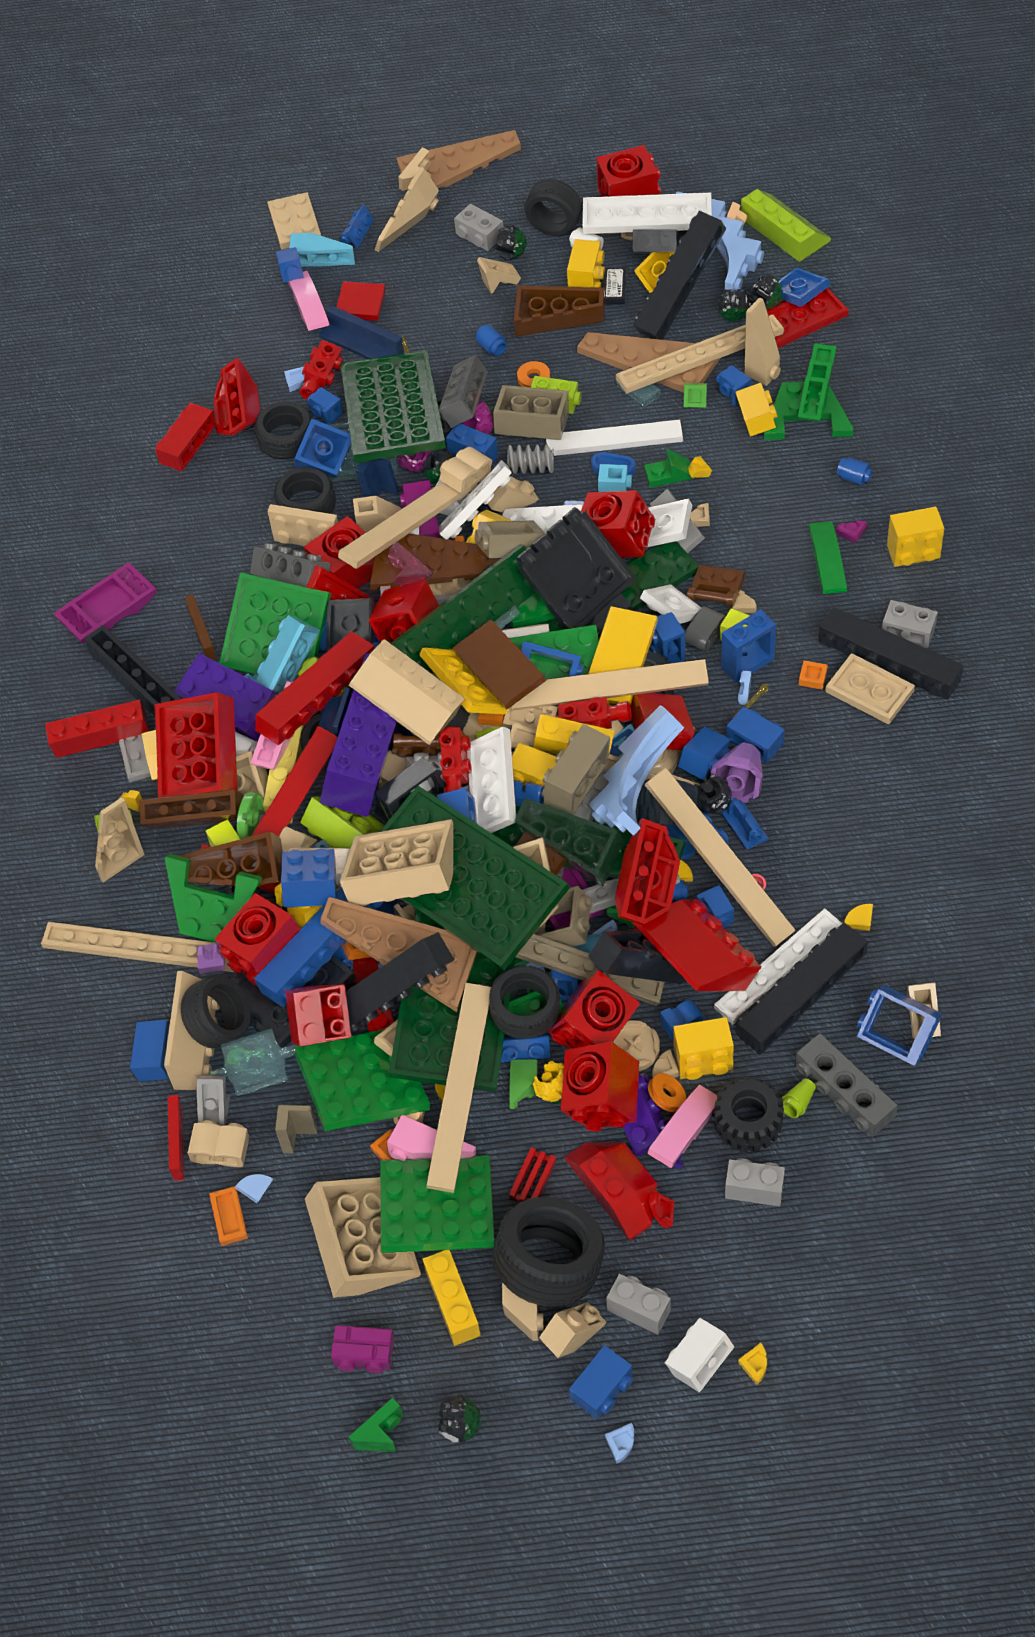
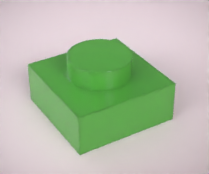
[684,383,707,407]

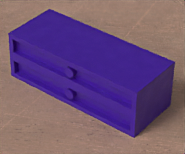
[320,652,398,817]

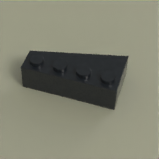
[588,929,685,984]

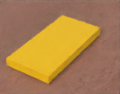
[589,606,658,705]
[419,648,509,714]

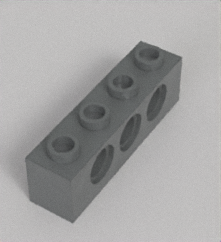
[439,355,488,428]
[250,543,331,588]
[796,1033,898,1137]

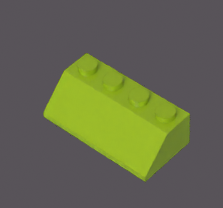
[741,189,831,262]
[300,796,385,848]

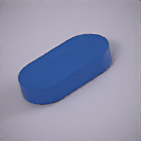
[591,452,636,476]

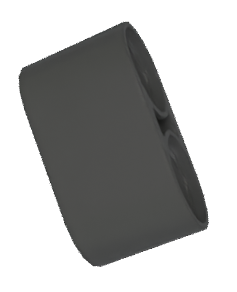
[685,606,726,652]

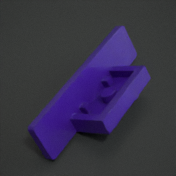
[623,1073,684,1169]

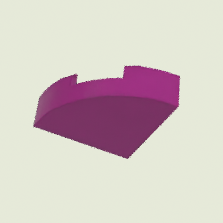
[835,520,868,543]

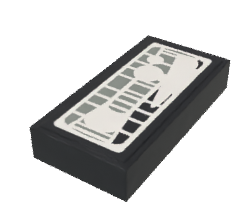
[603,268,626,304]

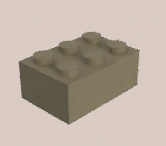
[493,385,569,440]
[542,724,610,820]

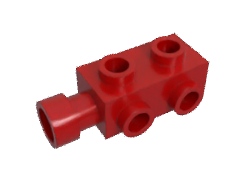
[300,340,343,400]
[555,697,632,729]
[439,727,472,793]

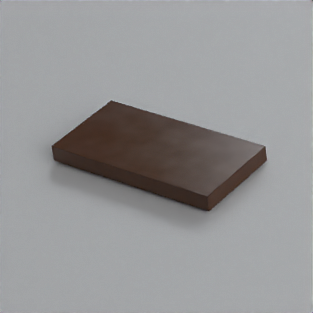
[452,619,546,710]

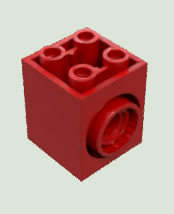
[596,145,661,197]
[581,490,656,558]
[304,516,375,589]
[368,579,439,643]
[215,893,300,986]
[548,970,640,1049]
[561,1041,639,1132]

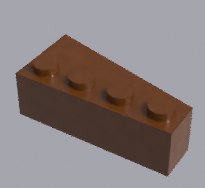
[514,285,606,337]

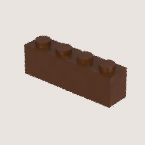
[140,790,245,830]

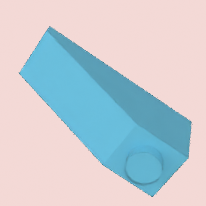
[289,233,355,267]

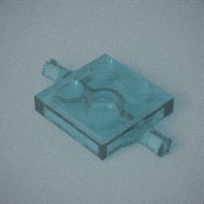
[209,1028,297,1096]

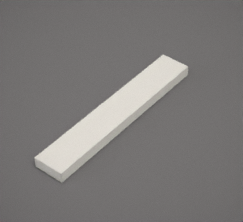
[546,420,683,456]
[714,908,842,1025]

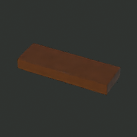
[185,594,217,661]

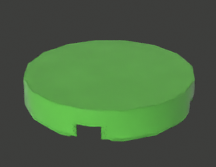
[237,791,264,839]

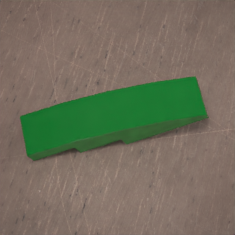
[798,343,837,422]
[809,521,847,594]

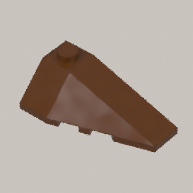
[180,832,283,887]

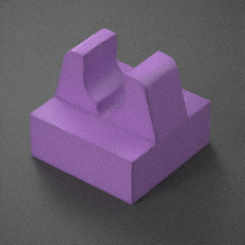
[197,944,225,974]

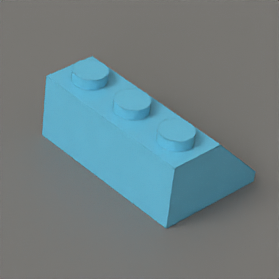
[256,615,320,693]

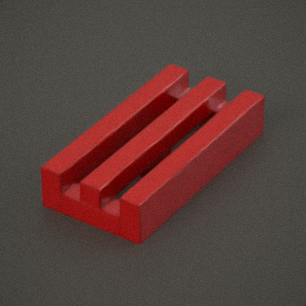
[509,1147,556,1202]

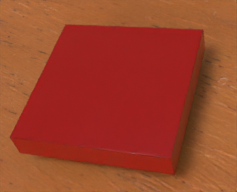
[336,282,386,321]

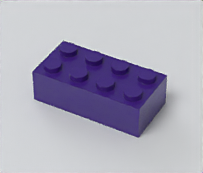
[174,653,277,742]

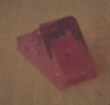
[388,541,433,585]

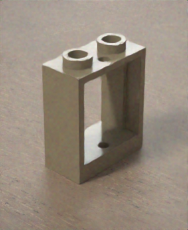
[475,520,546,558]
[534,886,592,947]

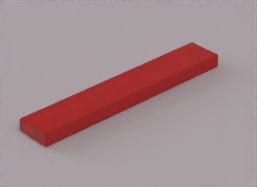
[252,726,338,837]

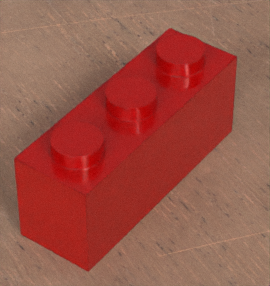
[155,403,216,472]

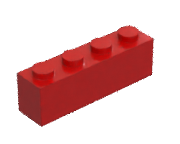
[45,699,150,758]

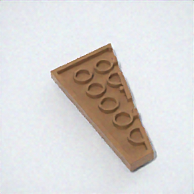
[396,130,521,191]
[577,332,721,393]
[321,897,477,1012]

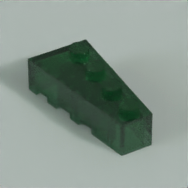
[514,798,624,887]

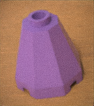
[711,742,763,804]

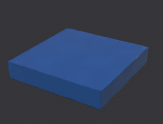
[778,267,830,307]

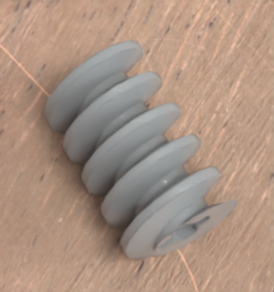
[507,444,554,474]

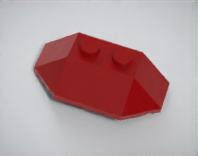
[213,358,261,436]
[614,818,680,925]
[564,1142,657,1241]

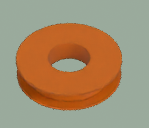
[517,361,550,388]
[648,1073,686,1112]

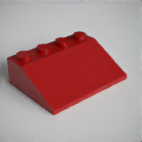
[155,692,238,798]
[632,899,761,991]

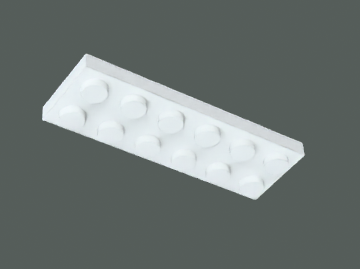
[583,193,712,234]

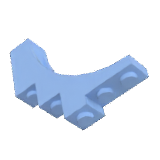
[676,192,764,291]
[588,705,684,835]

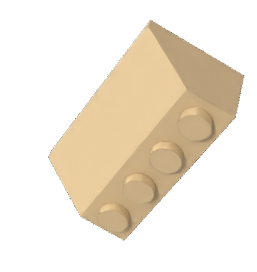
[349,639,465,745]
[164,971,220,1090]

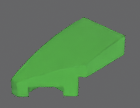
[510,1059,538,1109]

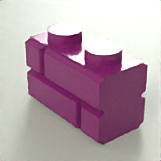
[331,1325,395,1374]

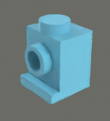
[598,464,632,492]

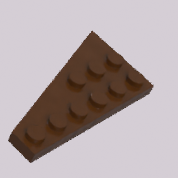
[370,533,501,590]

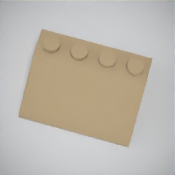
[340,819,453,906]
[305,1177,421,1298]

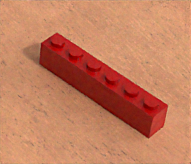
[256,631,374,746]

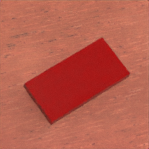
[767,288,849,348]

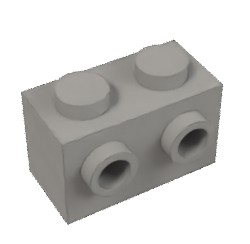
[454,204,503,251]
[882,600,938,648]
[725,1159,785,1206]
[606,1274,671,1335]

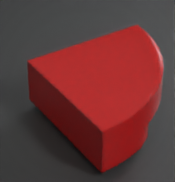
[649,1191,675,1229]

